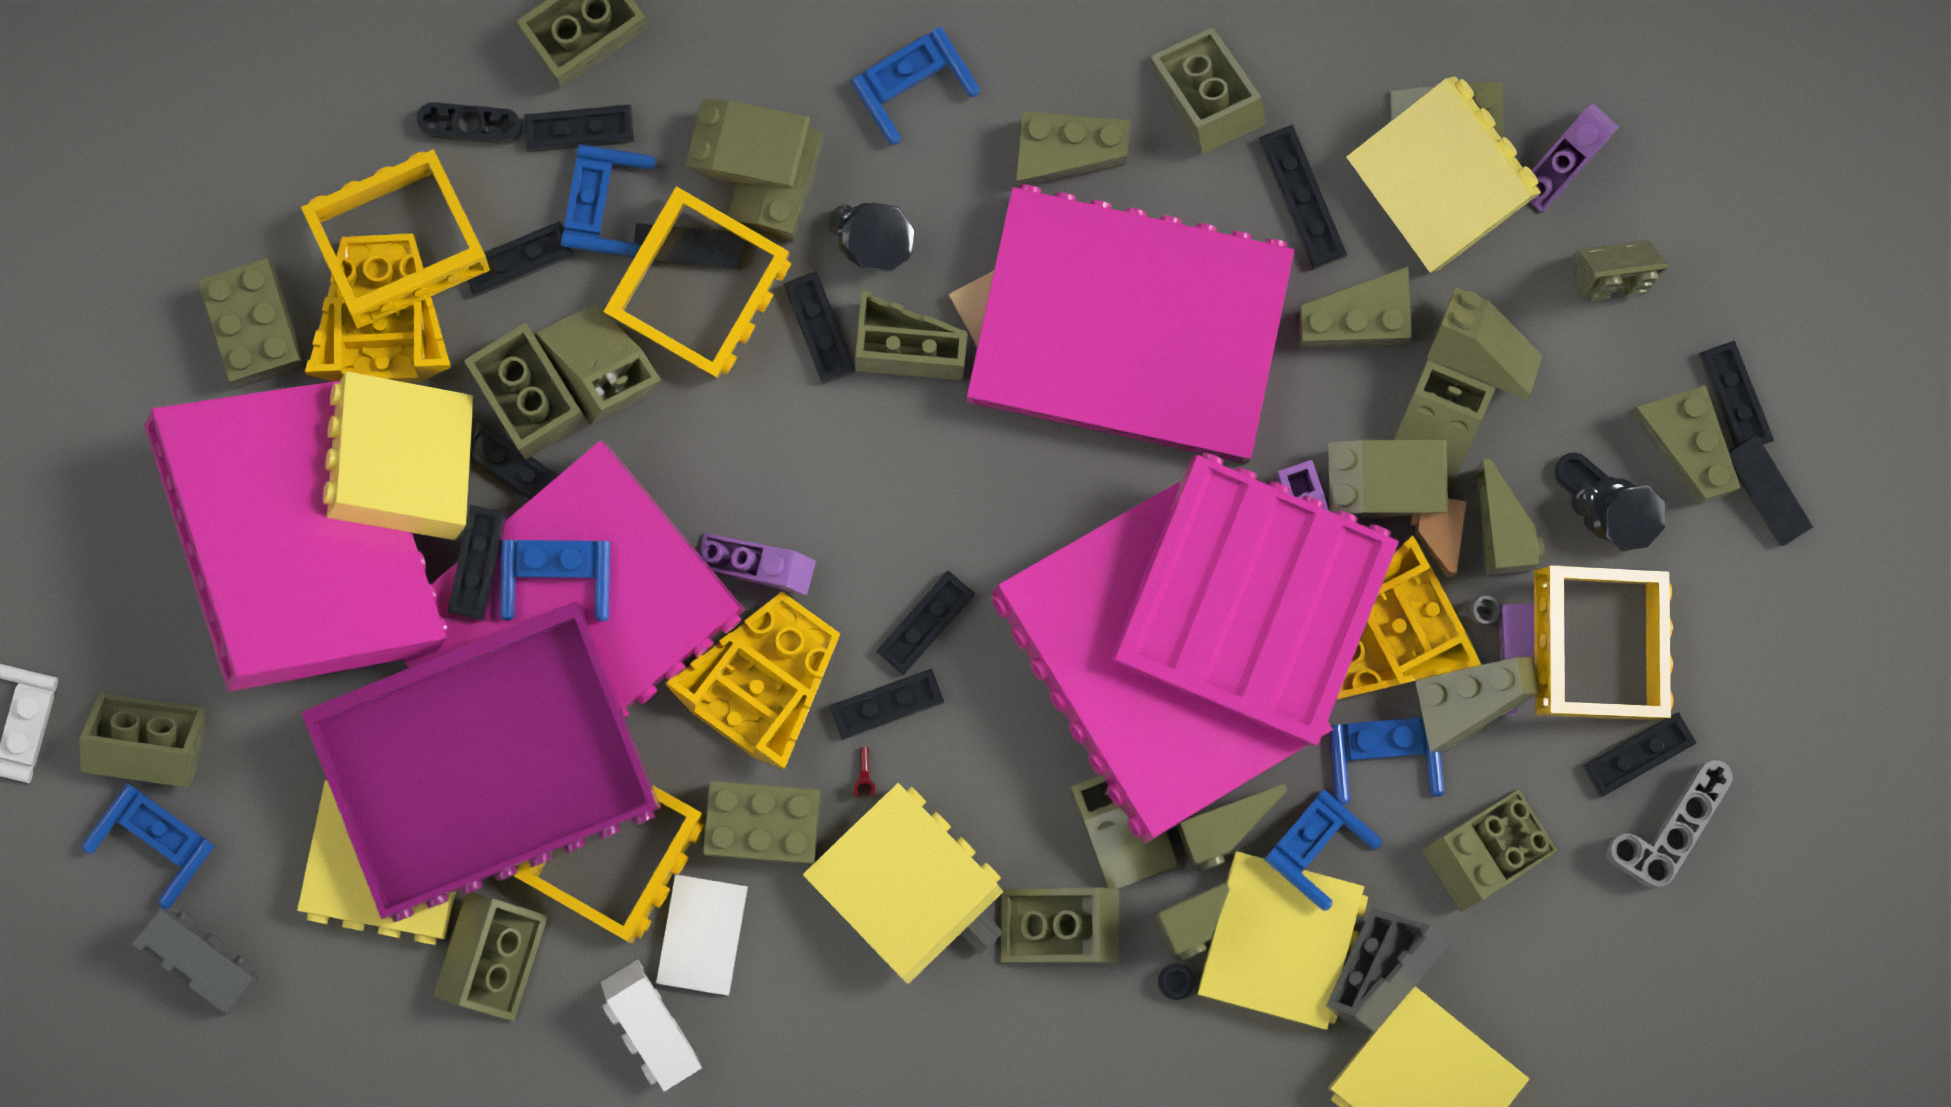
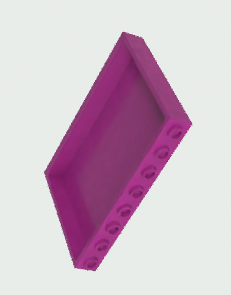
[301,601,661,923]

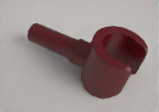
[854,747,876,798]

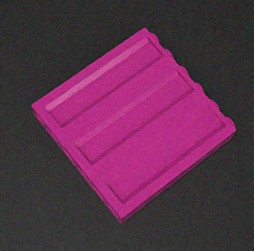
[1109,453,1399,746]

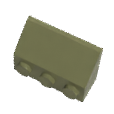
[727,127,824,242]
[79,692,207,788]
[1153,882,1230,960]
[433,892,548,1021]

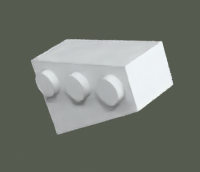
[601,959,702,1091]

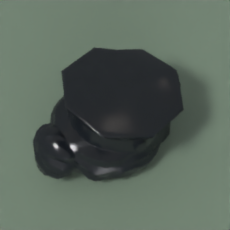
[828,202,915,272]
[1571,477,1665,552]

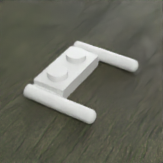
[0,664,58,784]

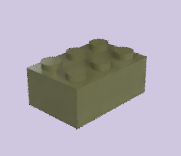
[516,0,649,88]
[198,258,306,389]
[464,323,588,460]
[703,781,822,865]

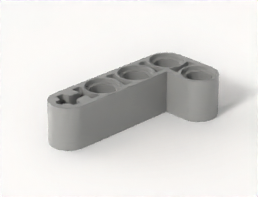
[1606,760,1733,888]

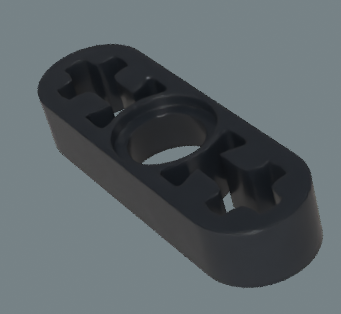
[417,102,522,144]

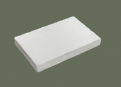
[656,875,748,996]

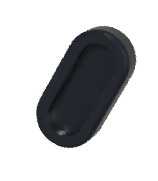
[1554,452,1609,495]

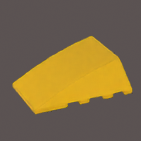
[305,233,451,383]
[1336,536,1482,700]
[666,592,841,770]

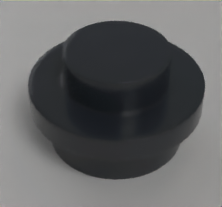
[1158,963,1195,1000]

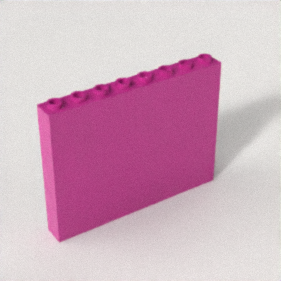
[966,184,1295,464]
[144,381,447,692]
[403,441,745,719]
[991,482,1333,844]

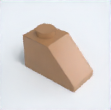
[1410,499,1466,577]

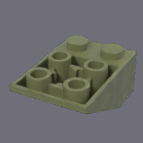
[1572,240,1668,302]
[534,304,661,426]
[1393,360,1495,493]
[1070,775,1178,889]
[1422,789,1558,912]

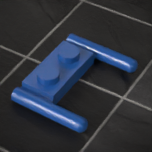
[850,27,981,145]
[561,144,656,258]
[500,540,610,622]
[1329,717,1445,805]
[81,783,215,909]
[1264,789,1383,911]

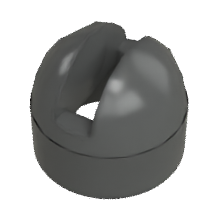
[1468,595,1500,625]

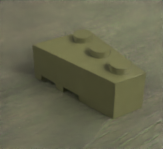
[1016,111,1130,188]
[1298,267,1411,349]
[855,289,967,380]
[1630,385,1741,505]
[1415,657,1540,752]

